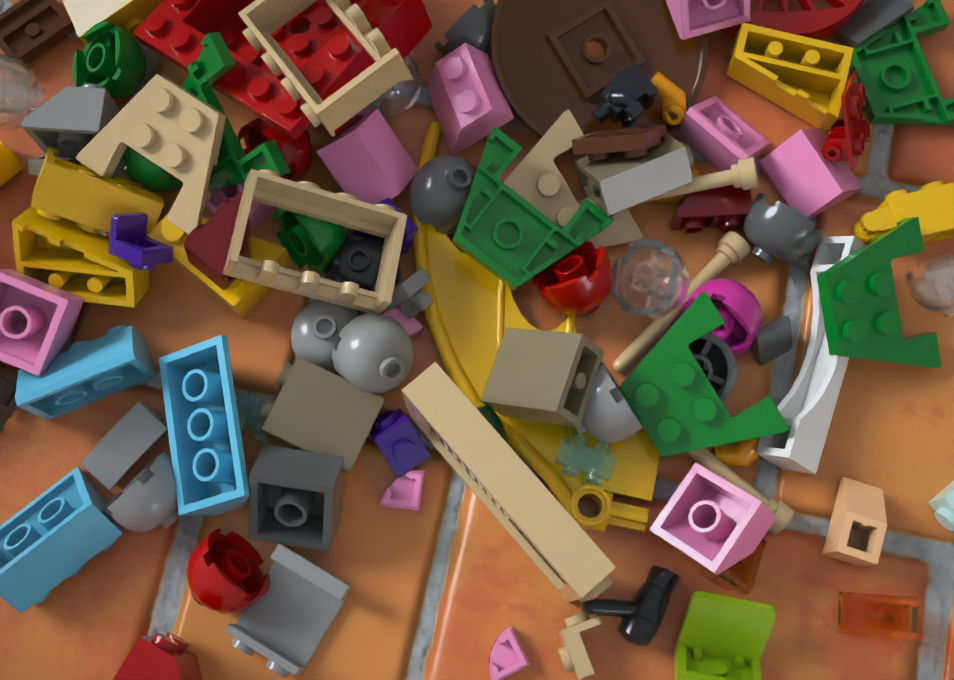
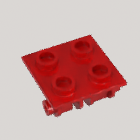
[821,71,870,170]

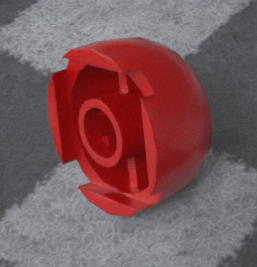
[238,117,312,182]
[533,242,614,315]
[186,529,270,614]

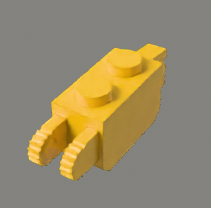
[851,181,954,244]

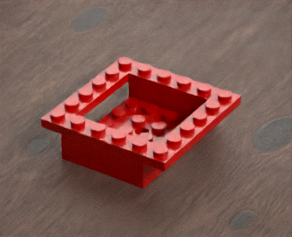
[133,0,433,140]

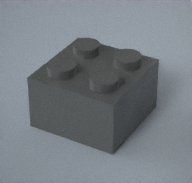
[249,444,344,552]

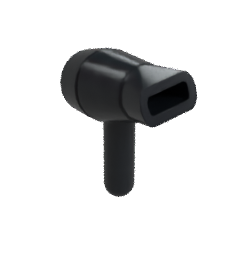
[582,565,680,646]

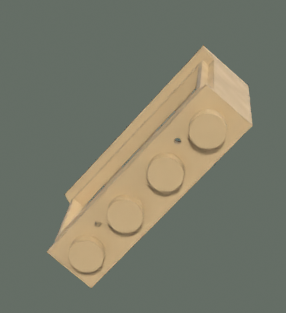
[238,0,414,137]
[223,169,407,315]

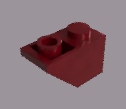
[670,172,753,234]
[184,191,251,290]

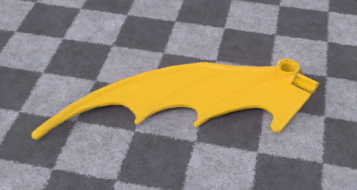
[412,121,660,533]

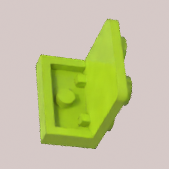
[674,591,776,680]

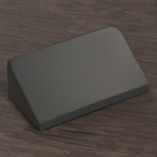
[832,0,914,48]

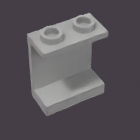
[224,543,353,678]

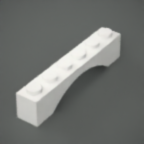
[756,236,866,474]

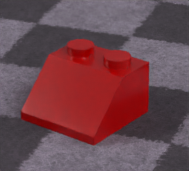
[113,632,202,680]

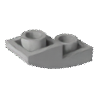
[80,400,168,490]

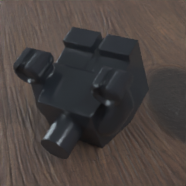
[591,61,658,129]

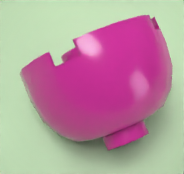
[681,278,762,356]

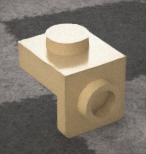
[557,612,602,680]

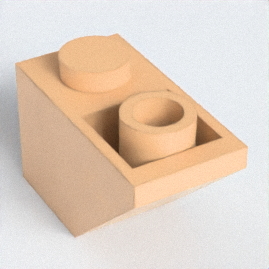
[822,477,887,567]

